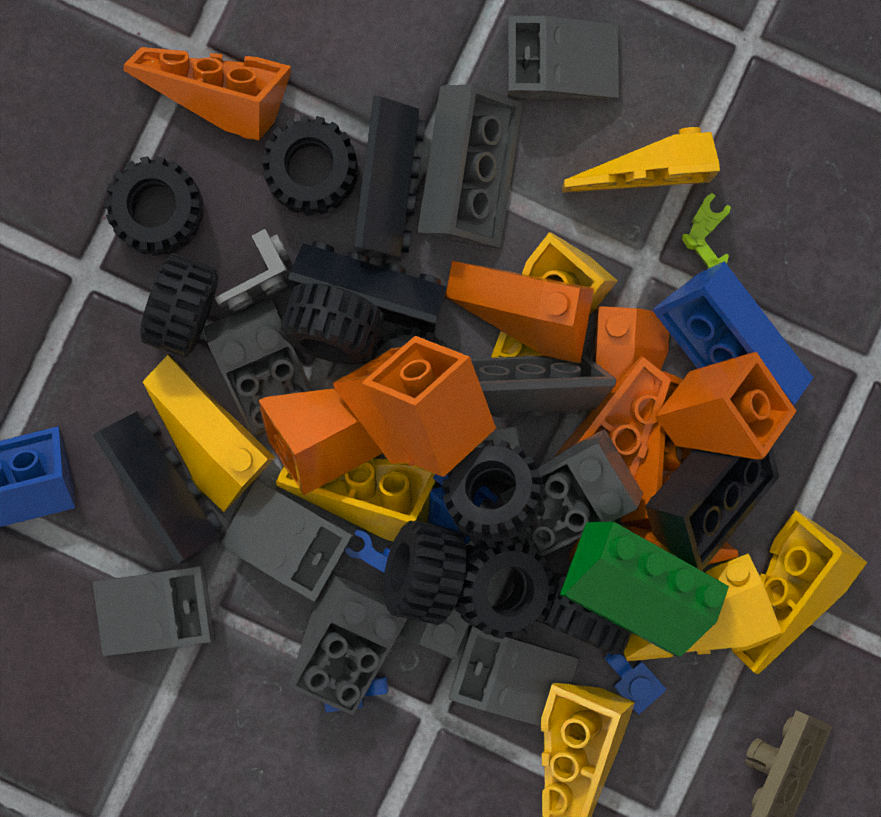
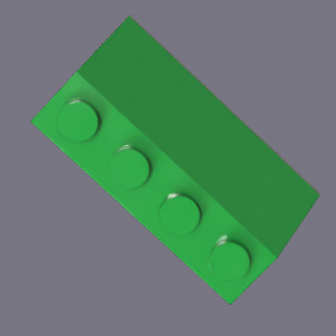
[560,522,729,657]

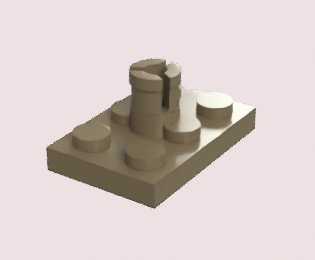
[745,710,833,817]

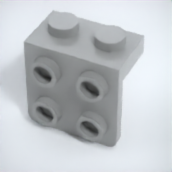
[215,229,291,313]

